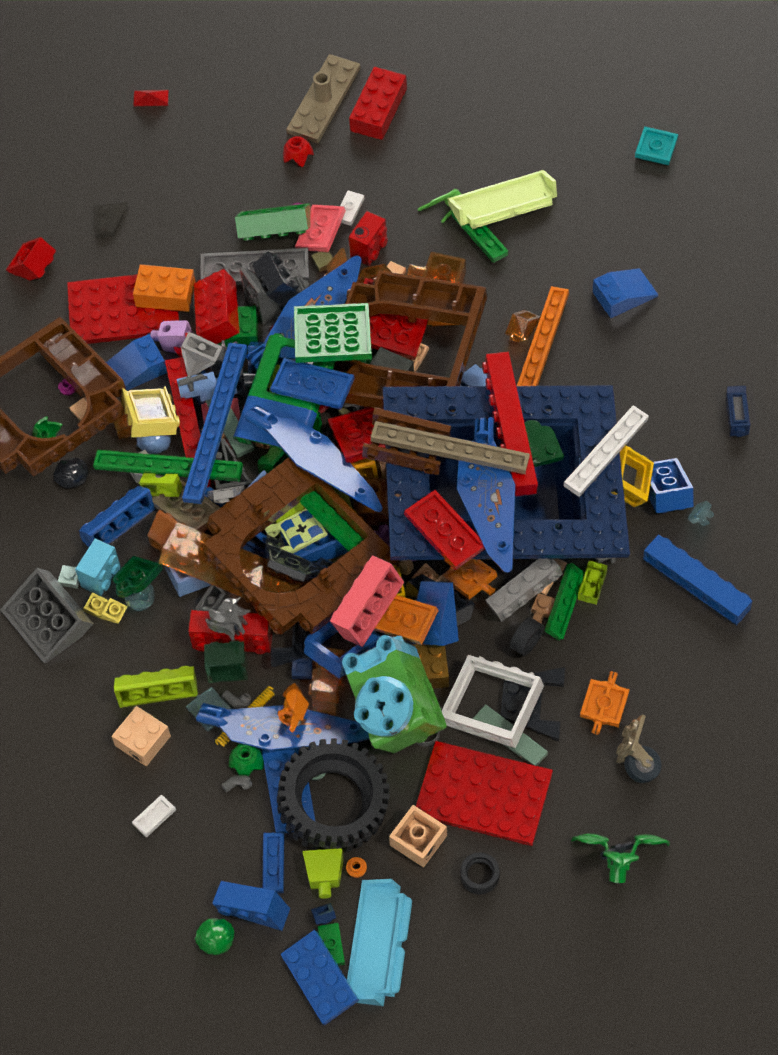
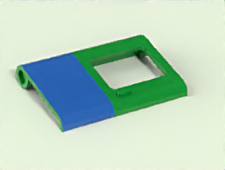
[233,333,336,449]

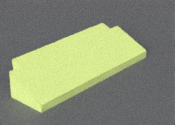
[448,170,557,229]

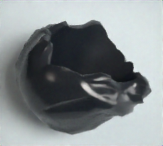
[53,457,88,489]

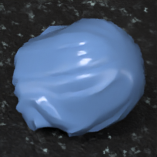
[136,435,171,454]

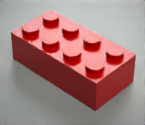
[349,67,407,140]
[194,269,240,344]
[188,610,273,654]

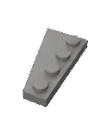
[207,485,245,503]

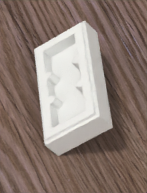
[340,191,364,226]
[132,795,176,838]

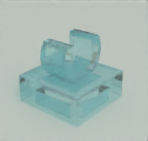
[688,501,714,526]

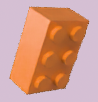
[133,264,196,312]

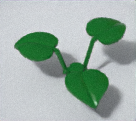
[571,834,670,883]

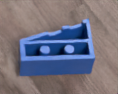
[212,881,290,931]

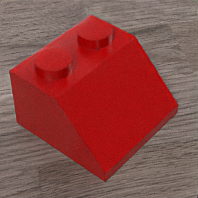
[6,237,56,281]

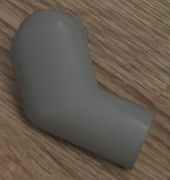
[221,690,251,708]
[221,775,252,793]

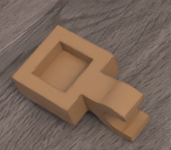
[531,593,555,623]

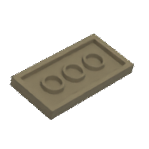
[152,479,221,537]

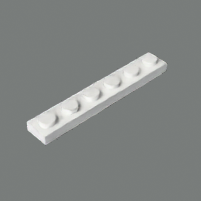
[564,405,649,497]

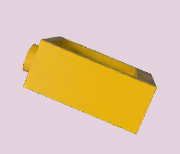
[611,446,654,507]

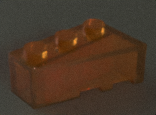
[309,648,346,716]

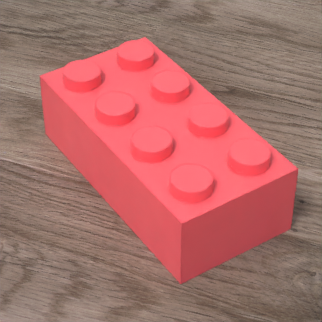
[330,555,404,647]

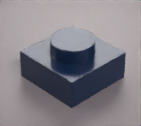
[292,658,313,679]
[311,903,336,925]

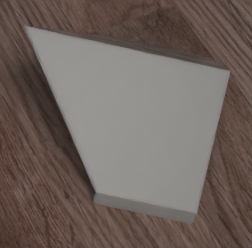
[181,332,223,376]

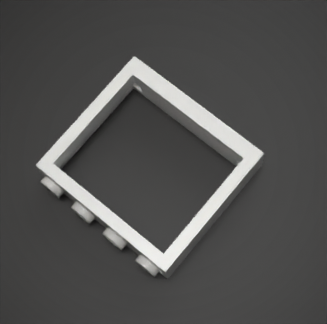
[442,655,544,748]

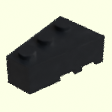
[252,251,300,307]
[405,574,475,626]

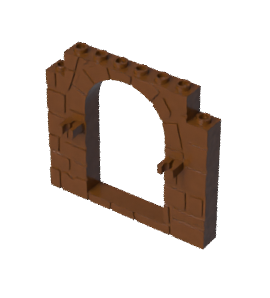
[333,270,487,412]
[0,317,127,477]
[203,457,401,635]

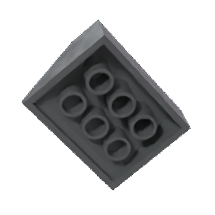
[0,568,94,663]

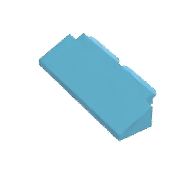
[347,879,412,1006]

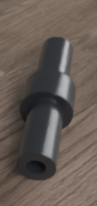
[601,842,634,860]

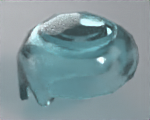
[125,584,155,611]

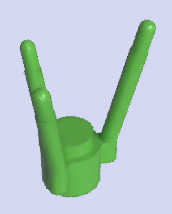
[418,189,461,223]

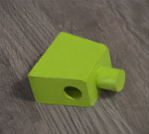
[303,848,343,899]

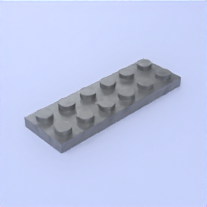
[201,248,309,285]

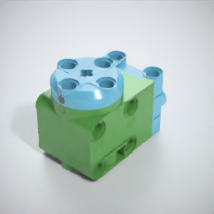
[342,635,447,754]

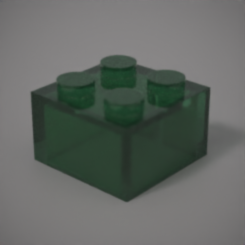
[204,641,248,683]

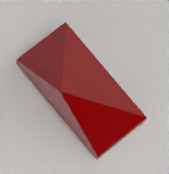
[134,90,169,106]

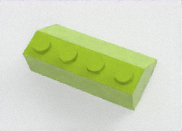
[114,666,198,708]

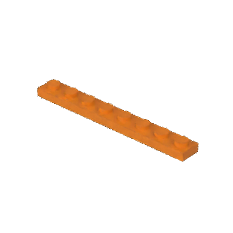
[517,286,569,386]

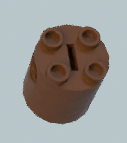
[352,477,389,531]

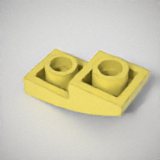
[83,592,128,624]

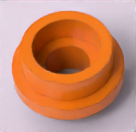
[346,857,367,878]

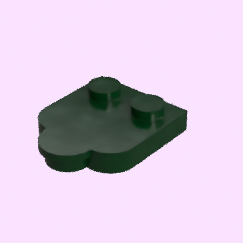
[525,420,564,467]
[113,556,163,598]

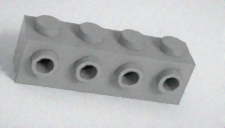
[486,558,563,622]

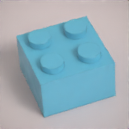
[75,539,120,596]

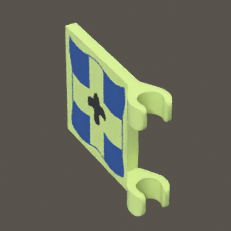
[265,508,327,553]

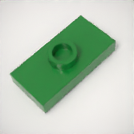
[318,923,345,966]

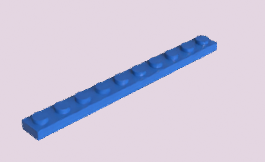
[182,343,248,504]

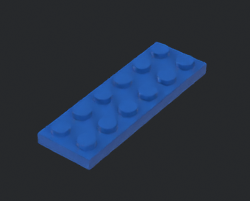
[262,748,316,833]

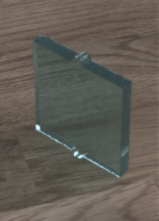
[186,687,231,732]

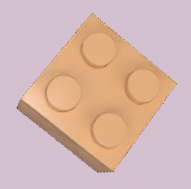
[112,706,171,766]
[389,805,447,868]

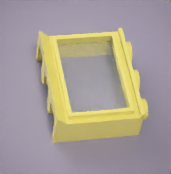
[121,387,180,437]

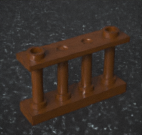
[362,408,451,475]

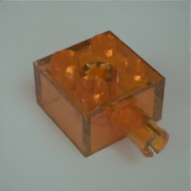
[407,252,466,283]

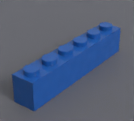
[643,534,753,626]

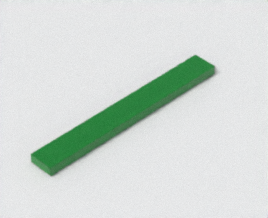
[93,450,243,482]

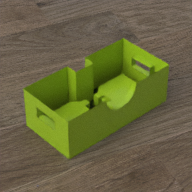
[139,473,183,497]
[578,561,608,605]

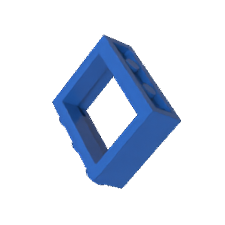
[304,622,381,679]

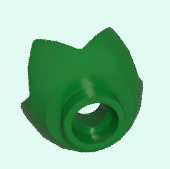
[32,416,63,438]
[229,744,264,776]

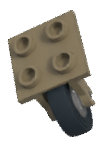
[616,715,661,783]

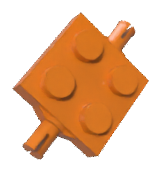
[443,559,498,600]
[580,671,630,735]

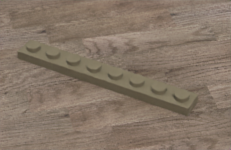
[371,421,530,474]

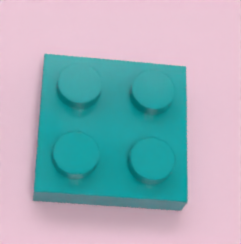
[635,126,678,165]

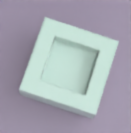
[58,565,79,589]

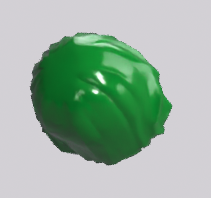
[194,918,234,955]

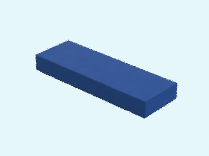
[263,832,284,893]

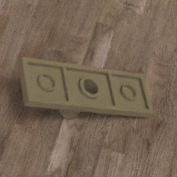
[286,54,361,143]

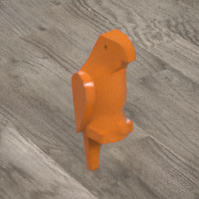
[277,683,309,732]

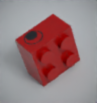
[349,211,388,266]

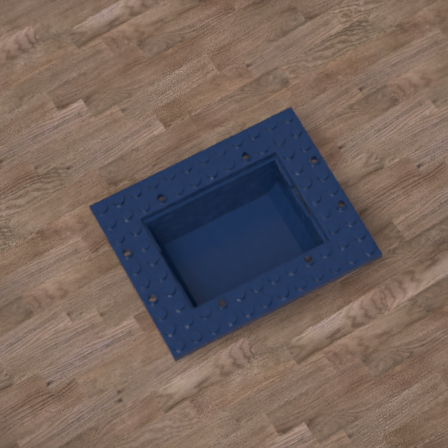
[383,385,630,560]

